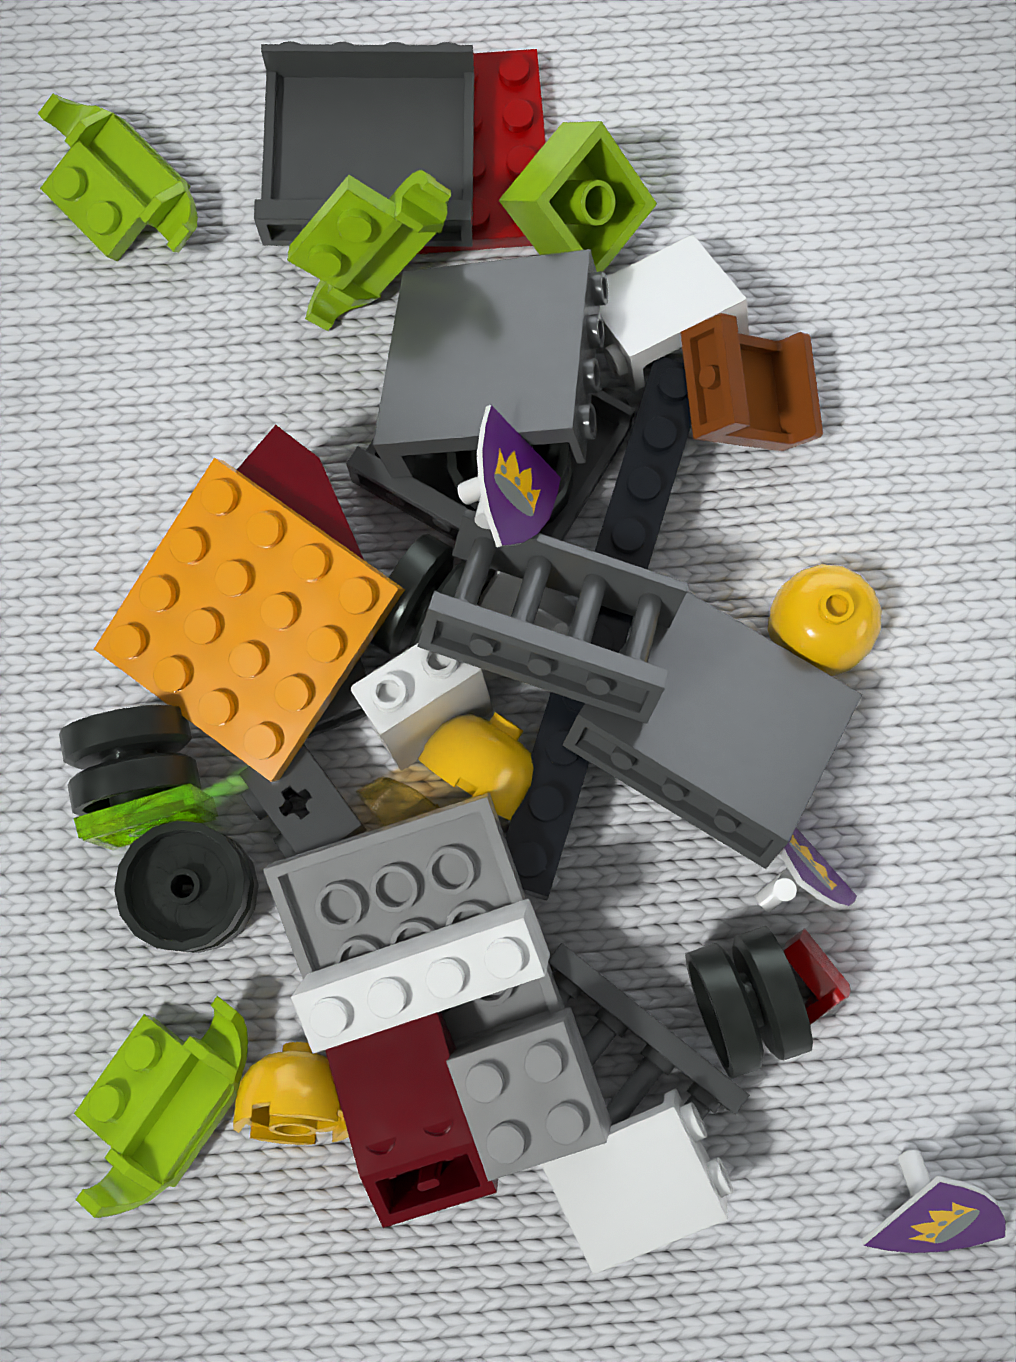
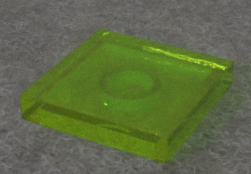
[74,784,219,850]

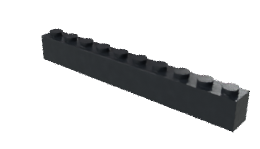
[506,357,692,901]

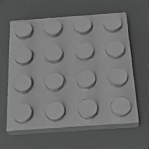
[263,792,565,1048]

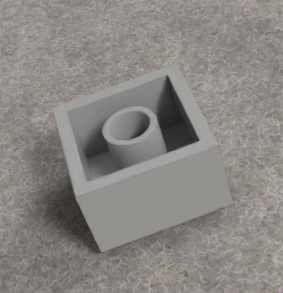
[446,1007,612,1181]

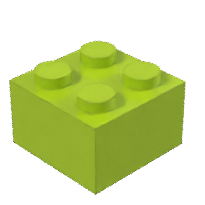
[499,121,657,272]

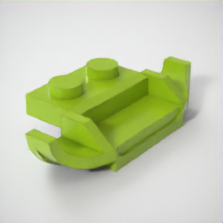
[38,93,198,261]
[287,170,451,331]
[74,996,248,1218]

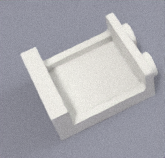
[599,235,749,391]
[351,643,494,771]
[541,1089,733,1275]

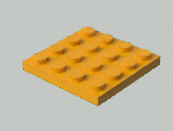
[94,458,405,782]

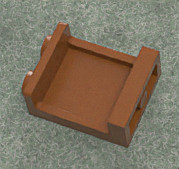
[680,313,823,451]

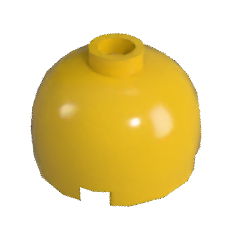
[767,564,882,676]
[418,712,534,820]
[233,1042,349,1145]

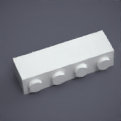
[291,898,550,1054]

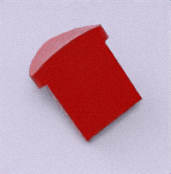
[783,928,851,1025]

